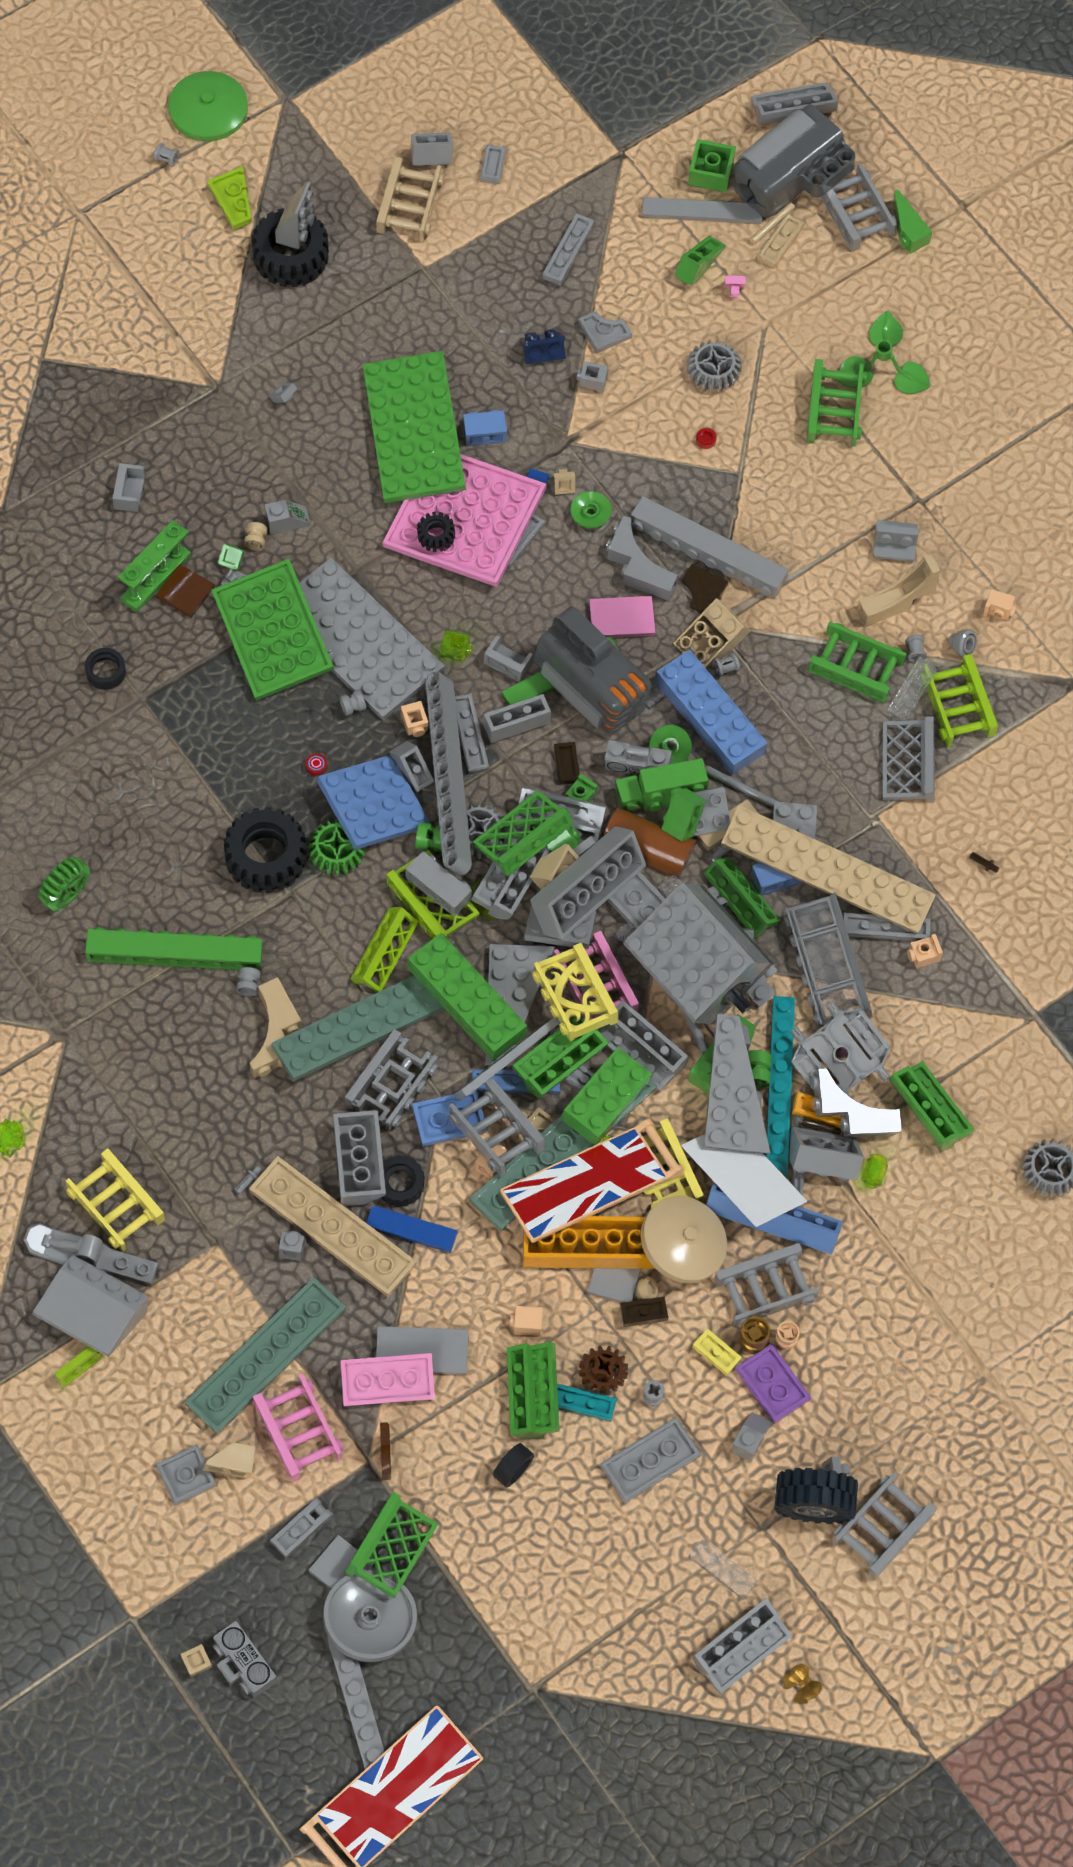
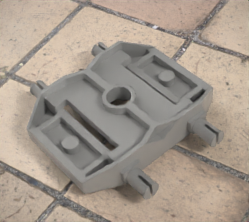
[790,1000,891,1099]

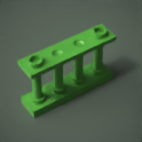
[806,359,867,447]
[118,520,191,613]
[808,621,907,703]

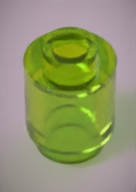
[861,1154,888,1189]

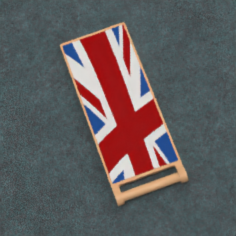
[500,1119,684,1243]
[299,1706,483,1867]

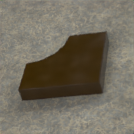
[682,564,728,613]

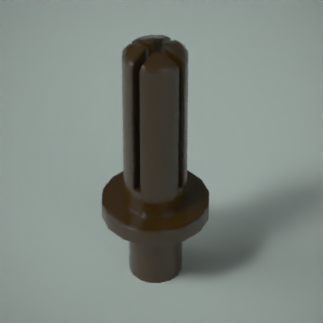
[970,852,1000,873]

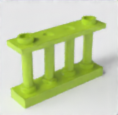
[920,654,998,747]

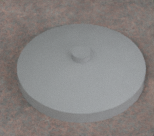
[323,1570,417,1662]

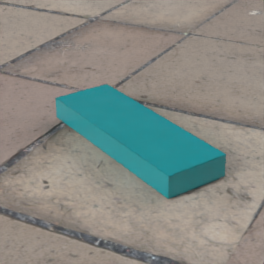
[557,1384,617,1422]

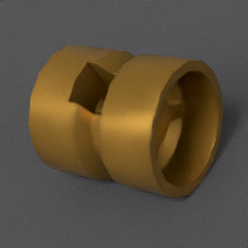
[739,1316,770,1354]

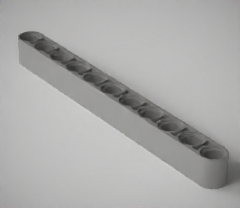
[426,671,472,875]

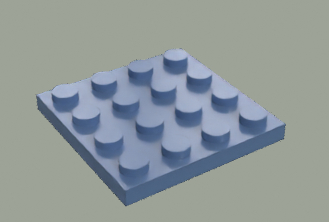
[316,755,430,850]

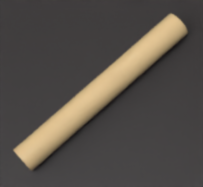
[750,202,795,245]

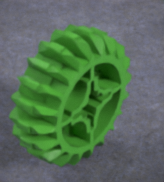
[308,819,366,876]
[38,856,90,911]

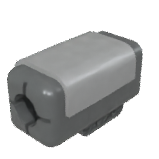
[734,104,856,218]

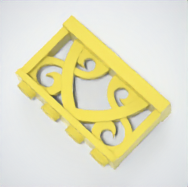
[532,943,618,1041]

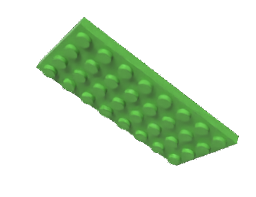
[363,351,466,503]

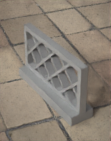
[883,716,935,802]

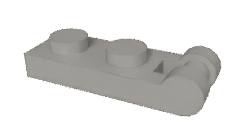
[270,1498,334,1558]

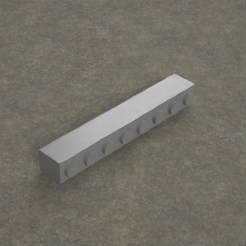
[631,496,789,598]

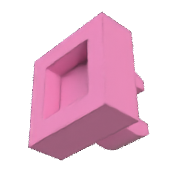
[724,276,746,297]

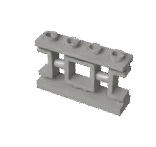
[345,1029,440,1132]

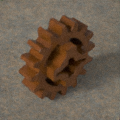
[579,1345,628,1395]

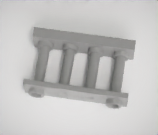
[818,163,897,252]
[448,1078,545,1178]
[714,1243,819,1327]
[833,1472,937,1581]

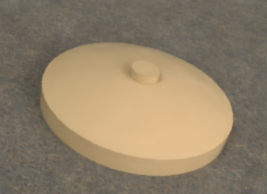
[641,1196,727,1284]

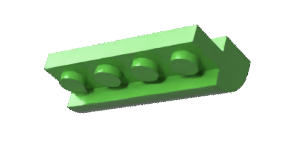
[512,1016,609,1098]
[889,1061,974,1151]
[507,1342,560,1439]

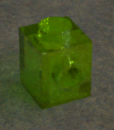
[0,1118,26,1158]

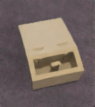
[673,598,751,669]

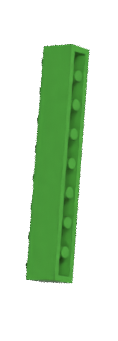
[85,927,263,971]

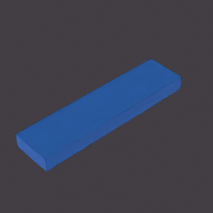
[366,1205,458,1253]

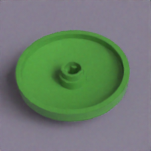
[169,71,248,141]

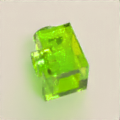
[440,630,473,661]

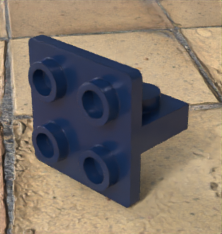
[520,329,566,365]

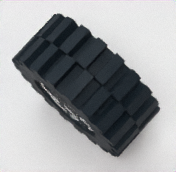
[774,1468,858,1524]

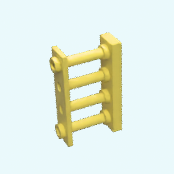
[65,1148,165,1252]

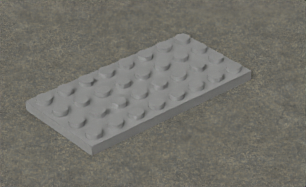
[299,558,445,720]

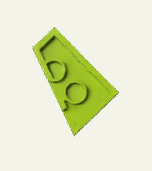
[207,166,252,230]

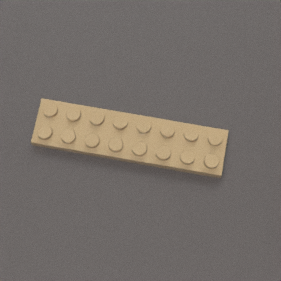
[249,1156,417,1297]

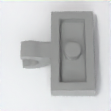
[747,965,778,1007]

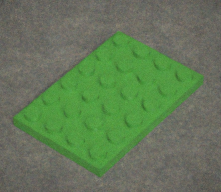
[212,559,334,701]

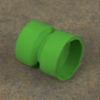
[415,822,442,853]
[748,1050,772,1089]

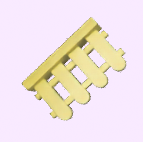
[643,1118,706,1208]

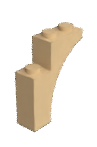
[857,554,941,627]
[250,977,302,1078]

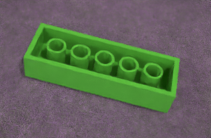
[408,933,527,1061]

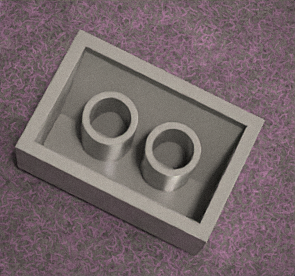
[789,1126,864,1181]

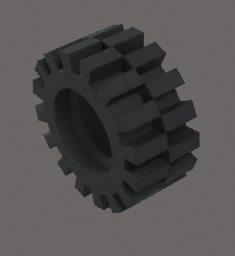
[417,511,455,552]

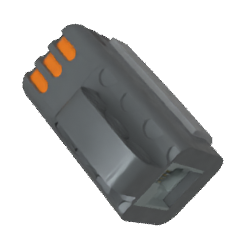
[534,606,652,733]

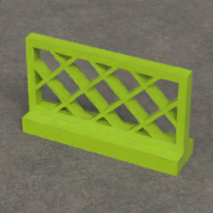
[386,850,480,939]

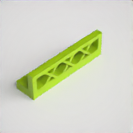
[350,907,419,993]

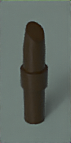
[800,1119,841,1135]

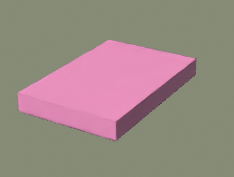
[589,596,655,638]

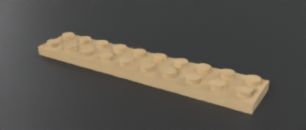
[721,805,936,934]

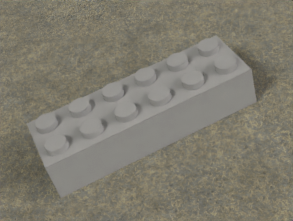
[530,826,646,940]

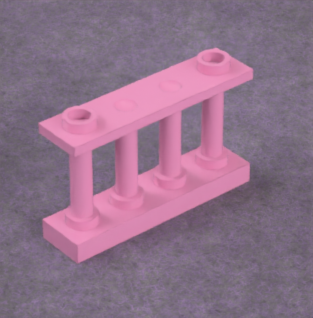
[553,931,639,1020]
[253,1373,344,1483]

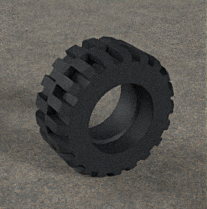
[252,208,329,287]
[224,807,307,893]

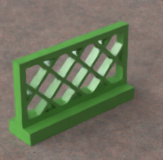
[473,790,573,876]
[345,1491,438,1598]

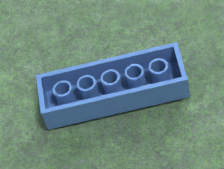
[655,649,767,776]

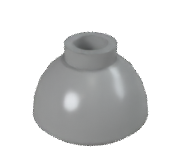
[949,629,977,657]

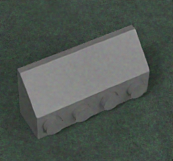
[333,1110,386,1206]

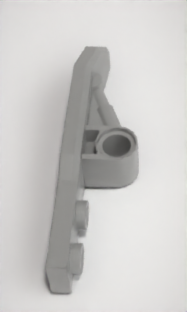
[24,1223,159,1286]

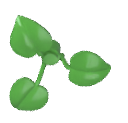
[837,310,930,394]

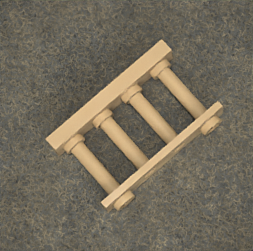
[376,157,444,242]

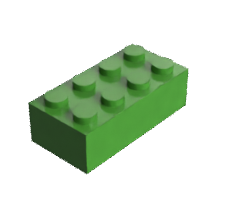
[561,1047,653,1146]

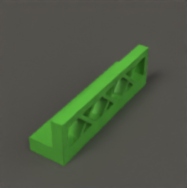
[703,857,781,938]

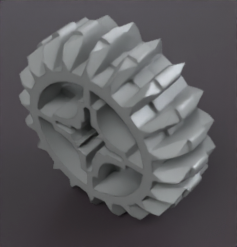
[687,339,742,392]
[467,803,508,860]
[1021,1138,1073,1198]

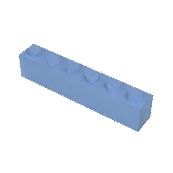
[706,1182,843,1255]

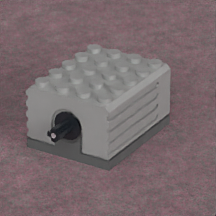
[624,883,774,1025]

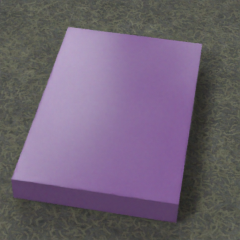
[735,1344,812,1424]

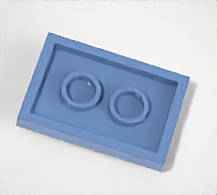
[412,1089,487,1147]

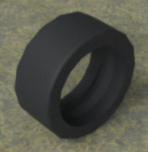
[85,647,126,690]
[493,1443,534,1488]

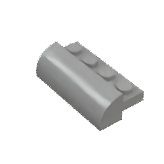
[751,82,838,125]
[519,786,607,844]
[471,846,550,919]
[598,1000,689,1092]
[693,1598,792,1694]

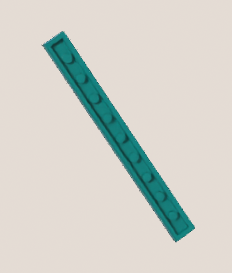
[766,996,795,1179]

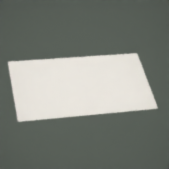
[681,1134,807,1227]

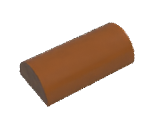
[603,807,697,879]

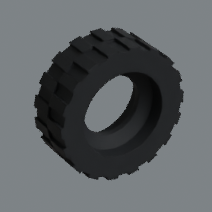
[381,1155,425,1207]

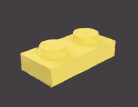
[692,1328,742,1376]

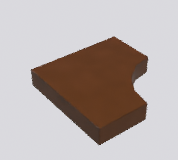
[380,1422,391,1481]

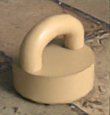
[635,1277,658,1300]

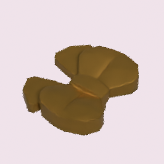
[783,1663,822,1704]

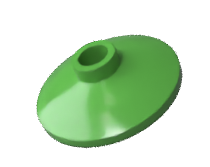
[570,491,612,529]
[649,725,692,764]

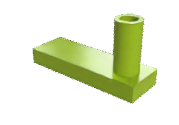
[54,1346,105,1389]

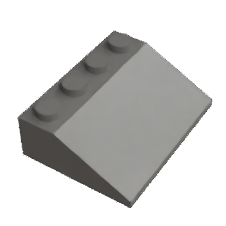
[33,1255,148,1357]

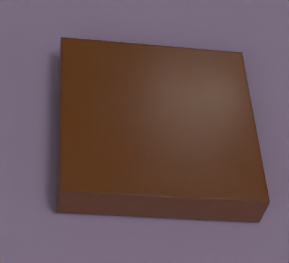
[156,564,215,618]

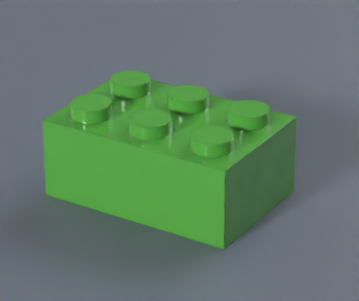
[639,758,709,812]

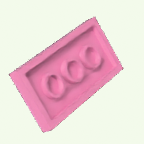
[340,1353,435,1406]

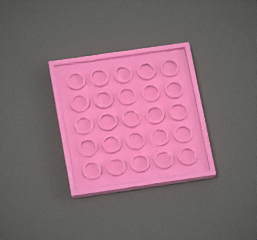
[382,454,546,587]

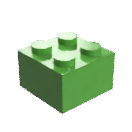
[688,139,736,193]

